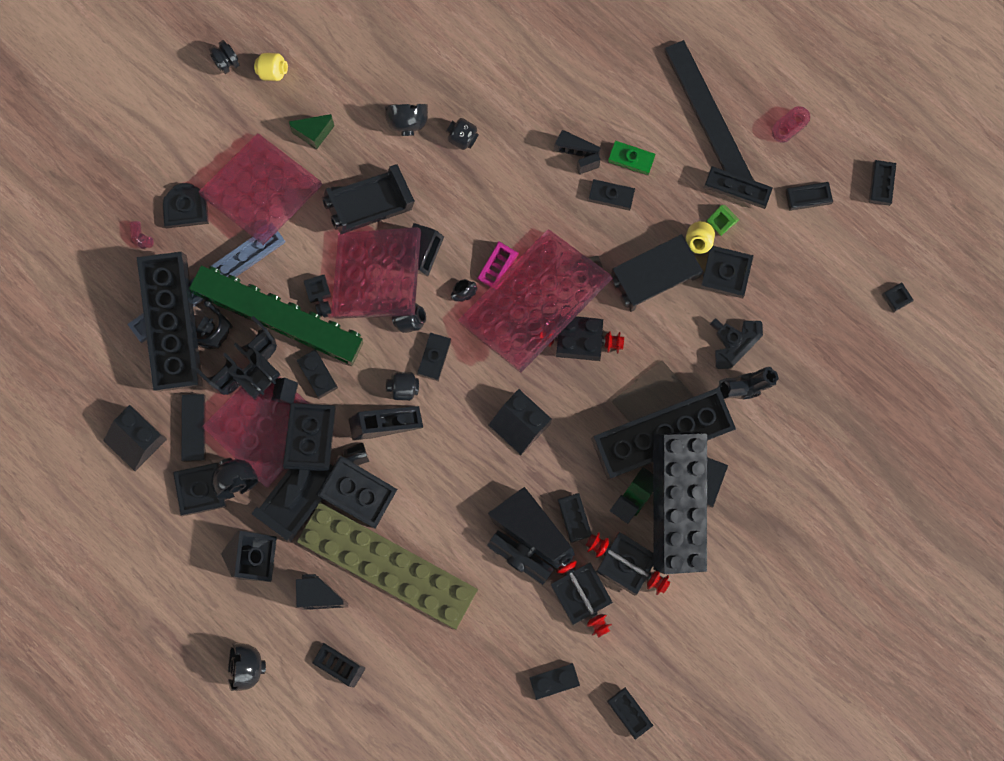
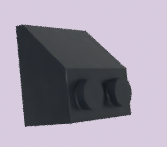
[488,389,552,456]
[103,405,167,471]
[296,574,348,610]

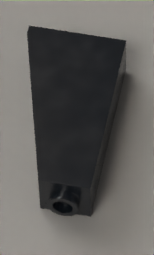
[488,487,575,569]

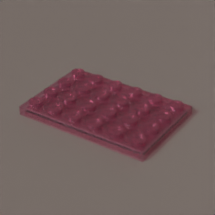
[458,229,612,373]

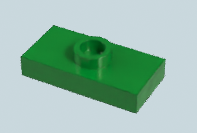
[608,140,656,175]

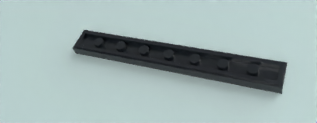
[664,40,754,181]

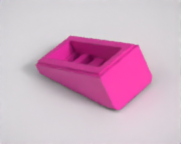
[477,241,519,290]

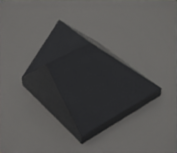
[221,531,277,582]

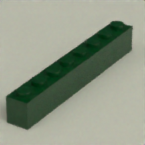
[189,265,363,366]

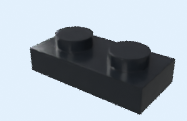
[297,349,338,399]
[529,663,580,700]

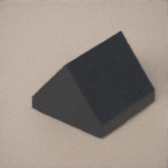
[271,378,298,404]
[342,443,370,465]
[610,495,639,524]

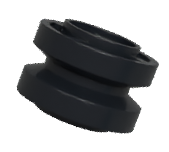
[209,40,240,74]

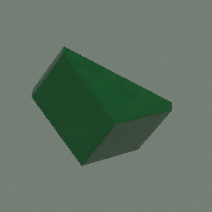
[289,114,334,149]
[623,467,653,516]

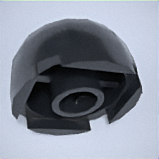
[385,104,428,136]
[211,458,258,500]
[228,643,266,691]

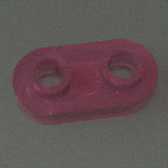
[772,106,810,143]

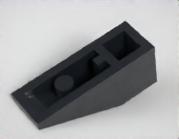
[348,406,423,441]

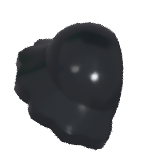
[451,279,477,302]

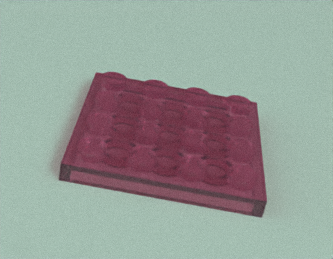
[199,133,322,245]
[331,227,421,319]
[202,377,309,488]

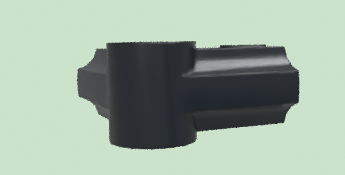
[717,367,779,400]

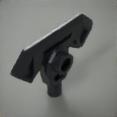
[710,318,763,369]

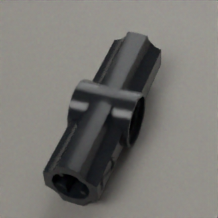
[487,530,554,585]

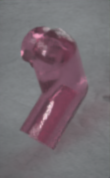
[130,221,154,249]

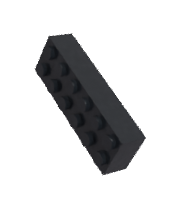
[137,251,203,392]
[591,387,736,480]
[653,432,707,574]

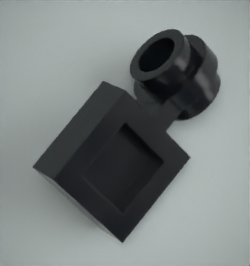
[304,274,332,318]

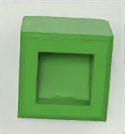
[706,205,739,236]

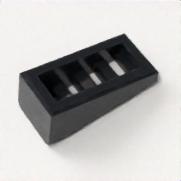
[554,130,601,157]
[312,643,366,688]

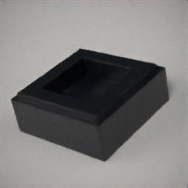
[577,153,601,175]
[882,282,914,313]

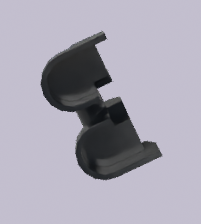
[196,316,281,400]

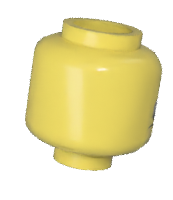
[254,53,288,81]
[685,221,715,254]

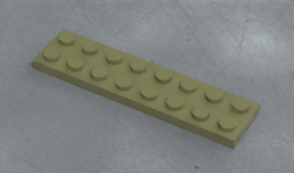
[297,502,478,630]

